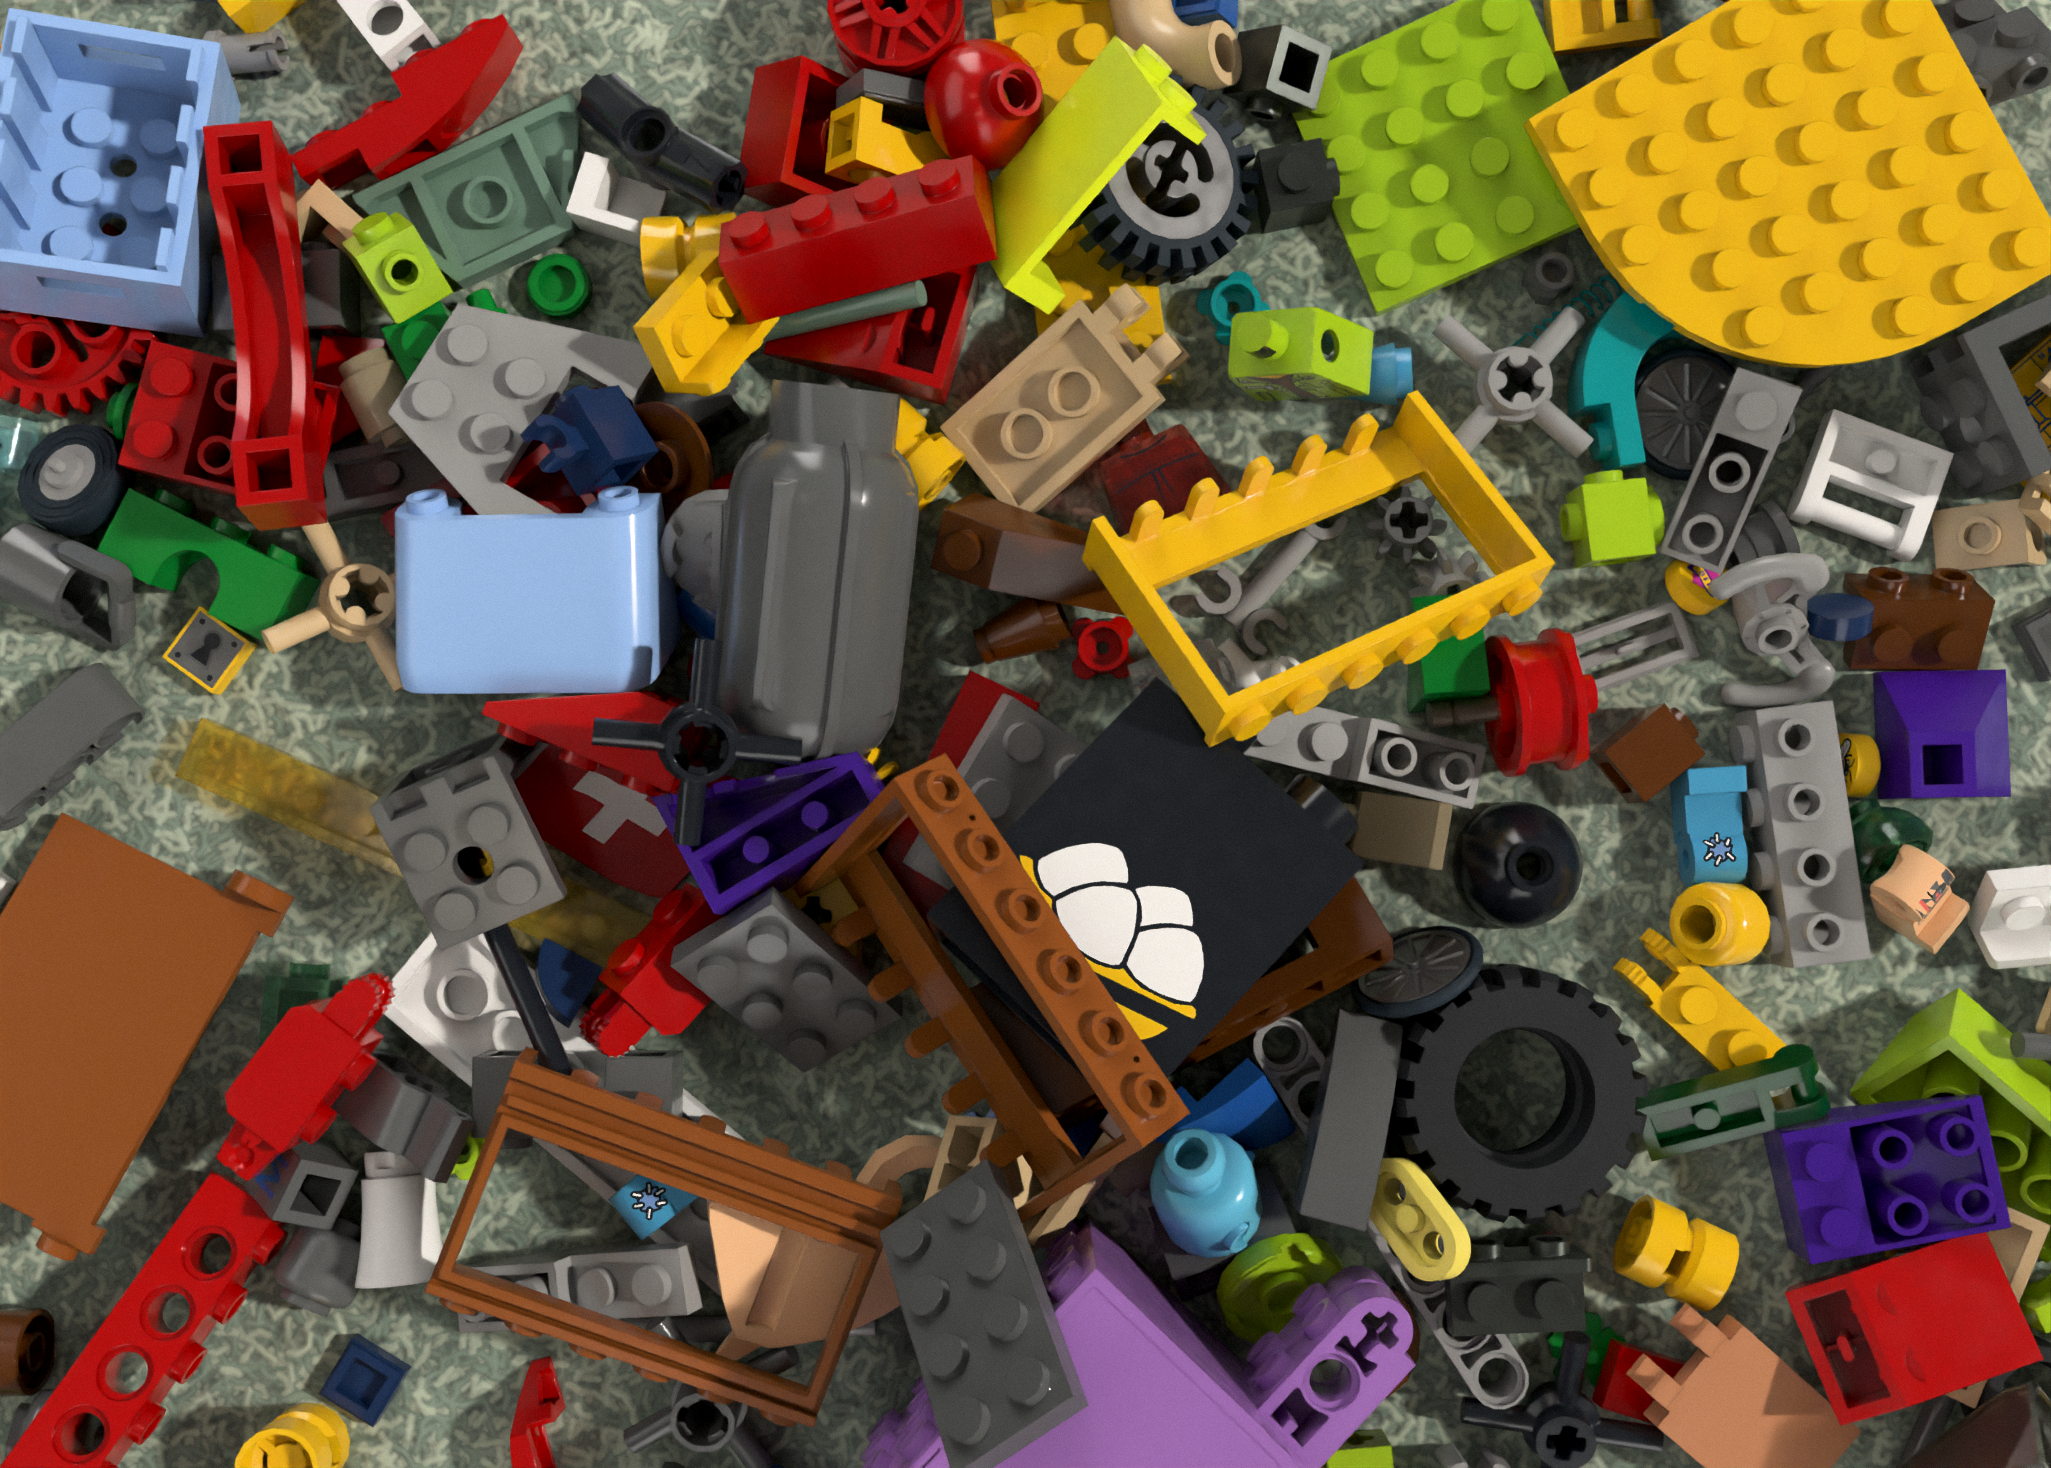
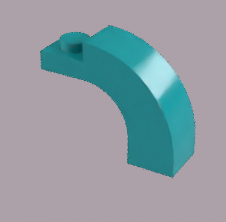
[1567,292,1688,473]

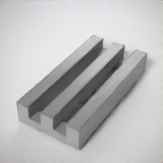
[1571,599,1700,692]

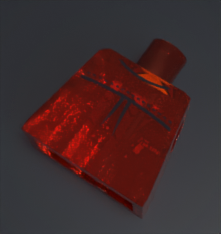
[1099,418,1232,537]

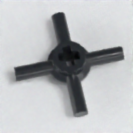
[1460,1331,1664,1468]

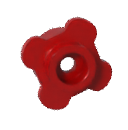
[1071,616,1134,680]

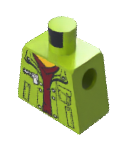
[1228,307,1374,401]

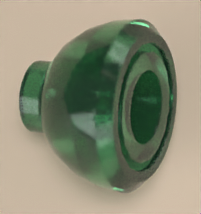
[1849,798,1934,884]

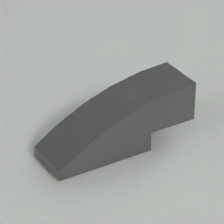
[1293,1008,1404,1232]

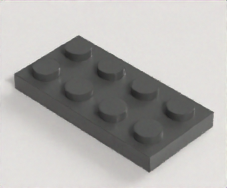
[879,1159,1089,1468]

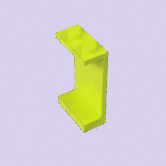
[989,36,1207,314]

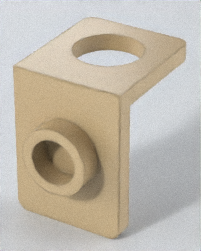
[1932,498,2047,571]

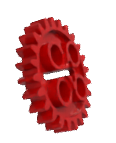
[0,223,165,418]

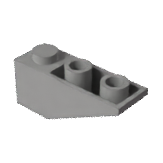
[1659,365,1803,575]

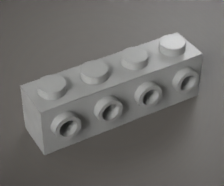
[1729,700,1871,969]

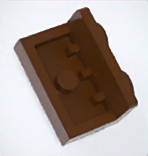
[1843,567,1995,670]

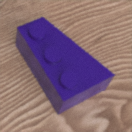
[651,751,885,916]

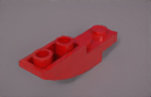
[291,13,523,191]

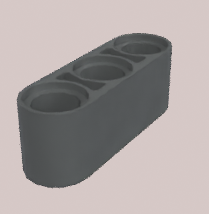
[0,663,145,832]

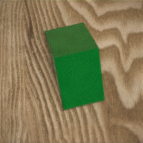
[1406,594,1490,713]

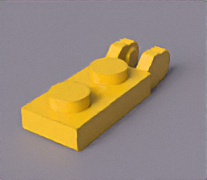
[1613,928,1787,1072]

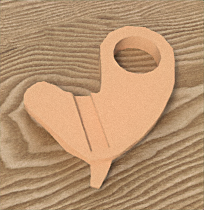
[707,1135,942,1361]

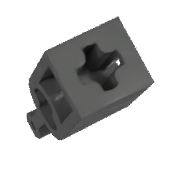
[331,1050,475,1183]

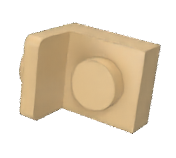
[295,179,363,257]

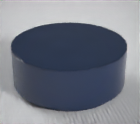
[1807,593,1874,641]

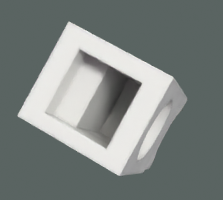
[337,0,443,72]

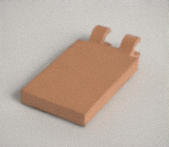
[1626,1303,1862,1468]

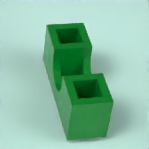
[97,487,321,642]

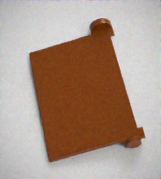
[0,813,295,1261]

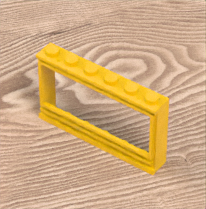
[1082,390,1555,748]

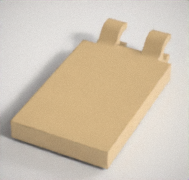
[940,283,1191,514]

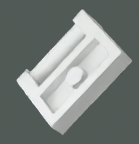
[1785,409,1954,563]

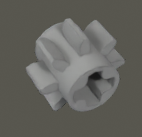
[1408,548,1490,600]

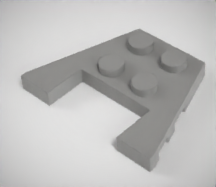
[388,303,655,515]

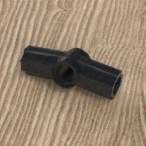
[576,72,748,216]

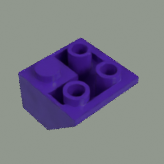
[1873,669,2011,799]

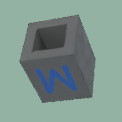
[244,1137,359,1230]

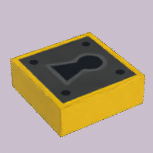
[162,606,258,695]

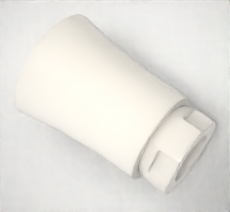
[355,1150,443,1289]

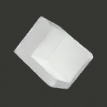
[566,151,667,248]

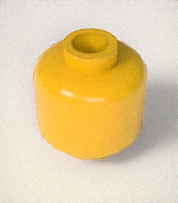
[1669,882,1771,967]

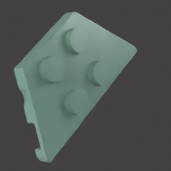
[352,92,581,289]

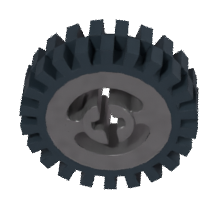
[1069,74,1260,286]

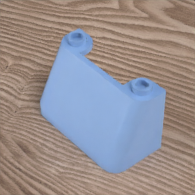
[395,486,682,694]

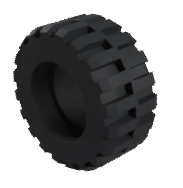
[1389,963,1648,1224]

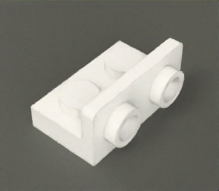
[1967,865,2051,969]

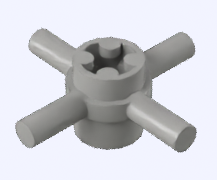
[1432,306,1594,458]

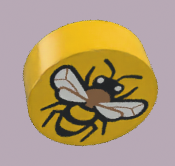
[1838,733,1881,798]

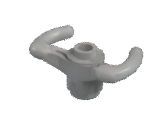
[1709,553,1835,708]

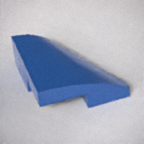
[1152,1058,1297,1151]

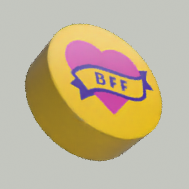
[1665,558,1729,615]

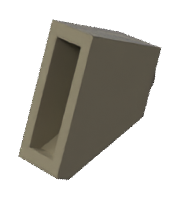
[1342,791,1453,870]

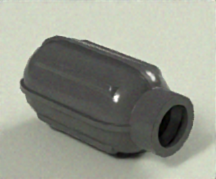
[714,380,919,764]

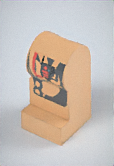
[1870,844,1970,955]

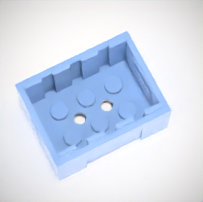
[0,8,241,338]

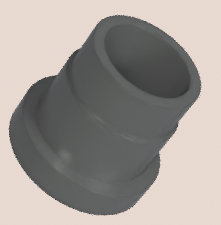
[1729,499,1800,567]

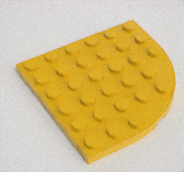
[1523,0,2051,368]

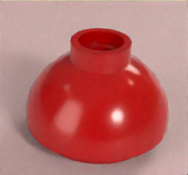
[924,38,1045,172]

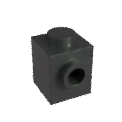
[1222,24,1333,122]
[1252,138,1340,234]

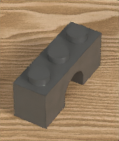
[471,1050,683,1149]

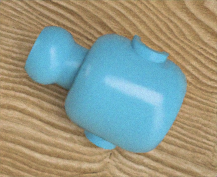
[1150,1127,1263,1258]

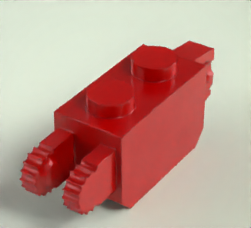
[579,883,723,1058]
[216,972,396,1181]

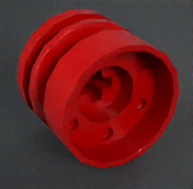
[827,0,966,81]

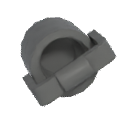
[0,523,136,651]

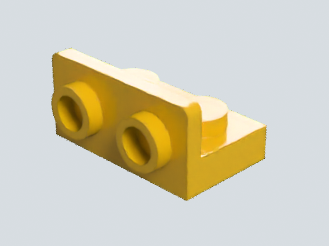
[633,251,780,396]

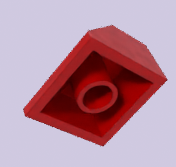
[740,55,895,208]

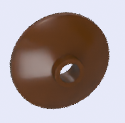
[623,401,714,524]

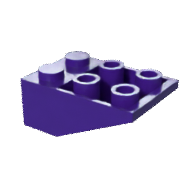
[1763,1094,2012,1265]

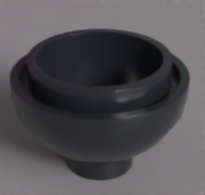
[1452,801,1583,929]

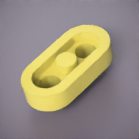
[1369,1158,1471,1281]

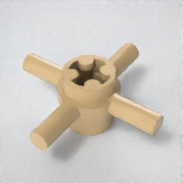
[261,520,404,693]

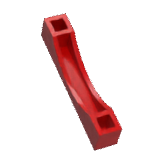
[203,120,327,531]

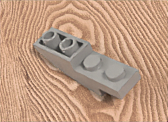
[1233,687,1487,809]
[457,1239,702,1333]

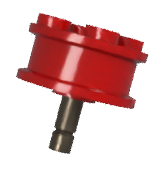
[1426,628,1598,778]

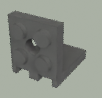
[1907,293,2051,499]
[369,733,567,951]

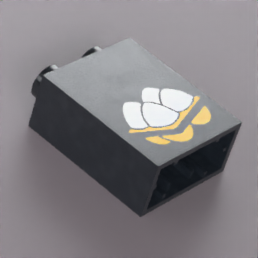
[926,676,1365,1084]

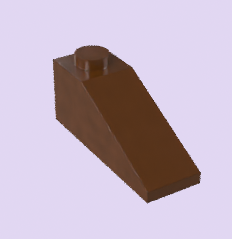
[930,492,1125,616]

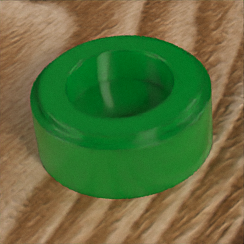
[526,254,593,320]

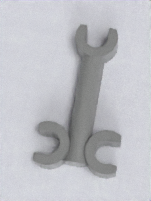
[1194,515,1348,657]

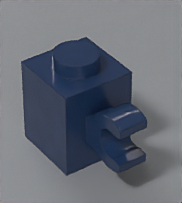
[520,385,659,496]

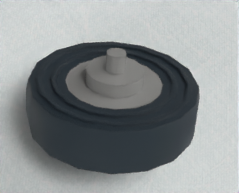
[17,423,137,537]

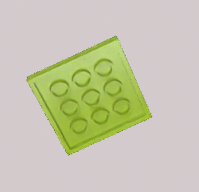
[1291,0,1580,316]

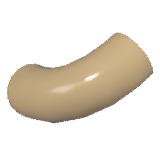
[1108,0,1242,90]

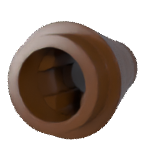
[973,597,1072,665]

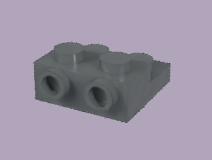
[1935,0,2051,107]

